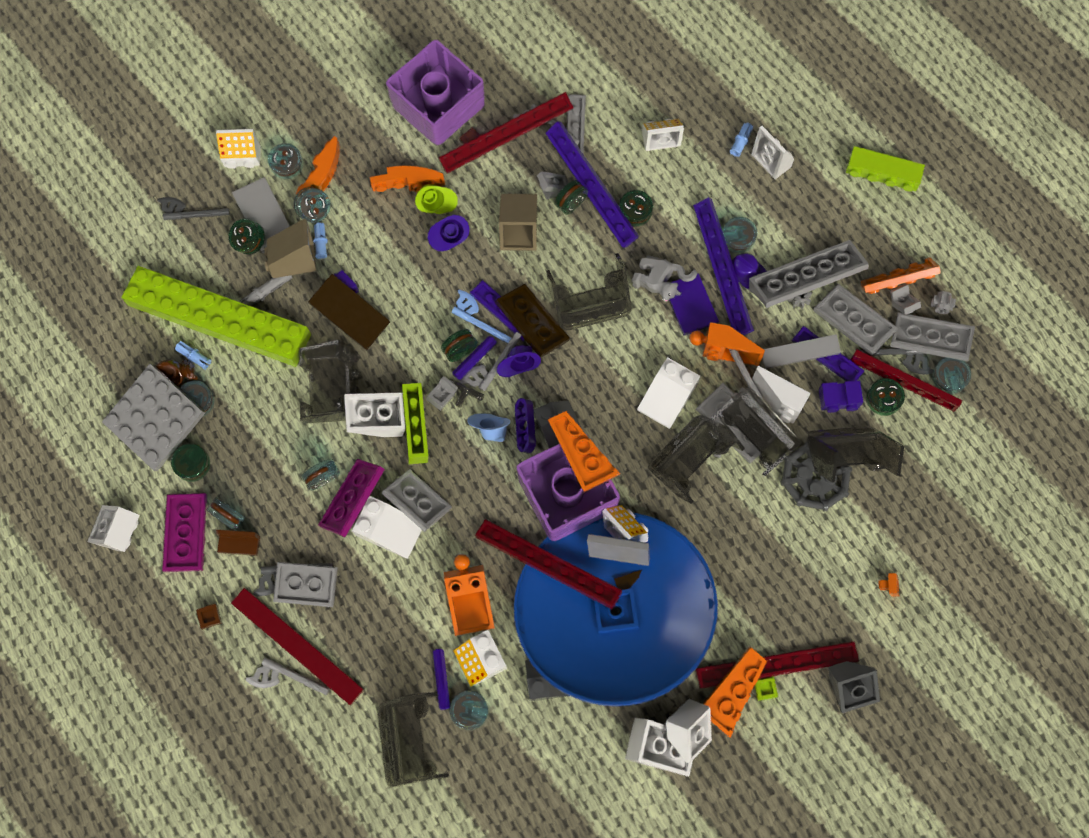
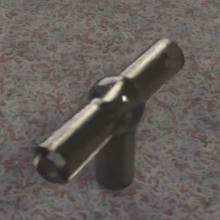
[452,379,484,408]

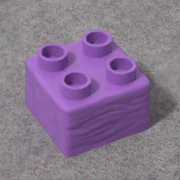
[386,40,485,145]
[517,444,620,541]

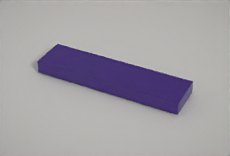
[470,280,525,342]
[792,326,864,381]

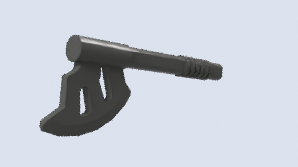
[157,197,230,220]
[857,348,934,375]
[253,563,333,596]

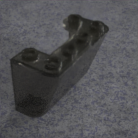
[299,340,361,424]

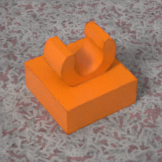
[878,573,899,597]

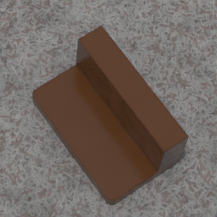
[216,530,260,556]

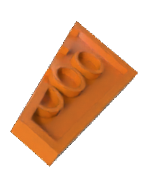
[861,257,941,294]
[548,411,620,492]
[703,647,767,738]

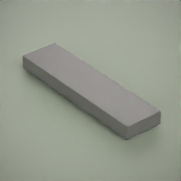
[567,94,586,153]
[763,334,841,369]

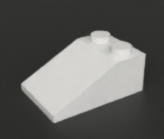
[751,126,794,179]
[637,357,701,429]
[752,366,810,423]
[344,393,406,437]
[352,496,422,559]
[625,718,693,777]

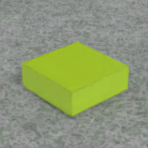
[754,677,778,701]

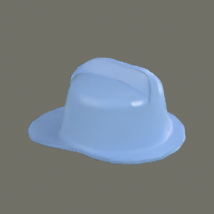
[467,414,510,442]

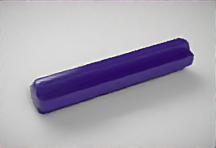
[452,336,497,380]
[433,649,450,710]

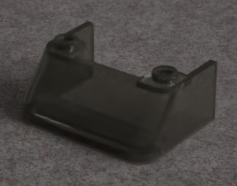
[546,253,632,331]
[711,387,800,477]
[648,415,745,504]
[807,426,905,482]
[378,692,449,787]

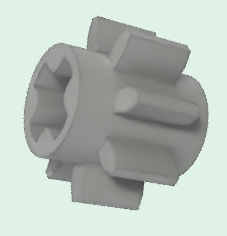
[931,291,956,314]
[788,292,812,309]

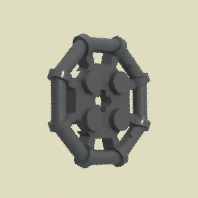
[780,441,852,512]

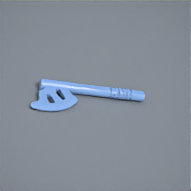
[452,290,511,343]

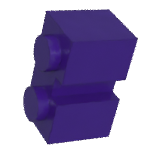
[818,381,863,413]

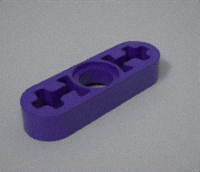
[515,398,536,453]

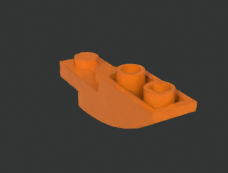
[296,136,340,200]
[370,166,445,192]

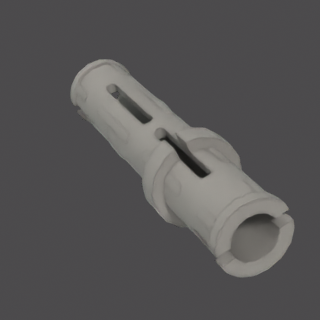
[240,275,292,307]

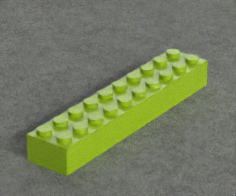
[121,266,311,367]

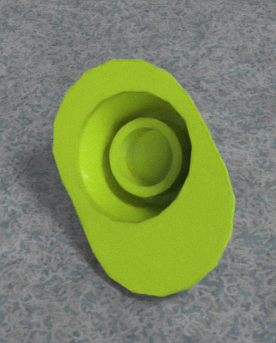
[415,184,458,214]

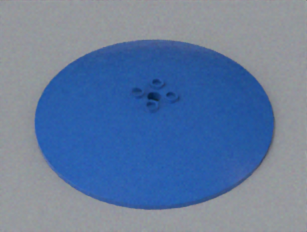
[514,513,718,706]

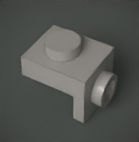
[890,284,921,315]
[426,376,458,411]

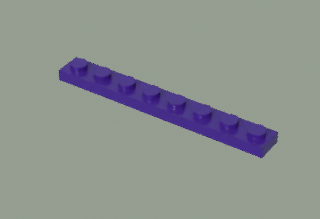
[546,121,639,248]
[693,197,754,336]

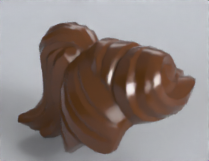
[155,360,198,386]

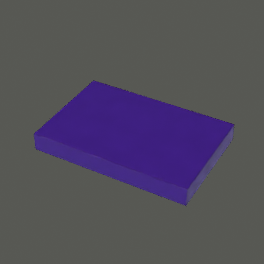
[669,273,719,336]

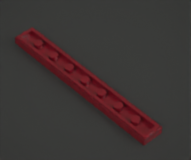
[438,92,574,174]
[475,519,622,609]
[231,588,364,706]
[695,641,859,689]

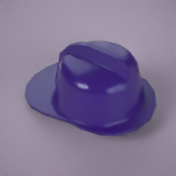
[428,215,470,252]
[732,253,767,290]
[497,345,541,377]

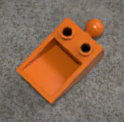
[689,322,765,366]
[444,554,495,636]

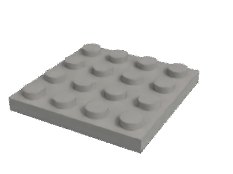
[102,364,206,471]

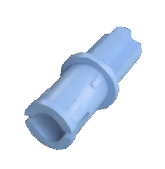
[730,122,753,157]
[313,222,328,259]
[175,341,212,370]

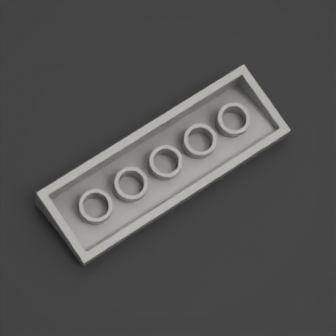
[749,240,869,308]

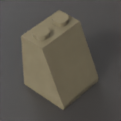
[499,194,537,251]
[264,219,316,278]

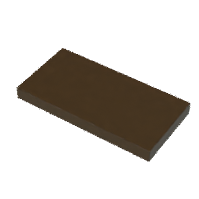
[308,274,390,351]
[495,284,570,358]

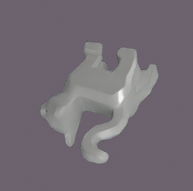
[632,255,697,302]

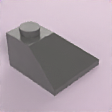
[534,401,582,449]
[525,660,569,701]
[828,661,880,713]

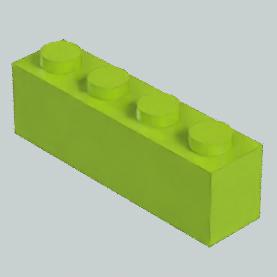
[845,146,925,191]
[402,383,428,464]

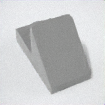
[537,171,571,200]

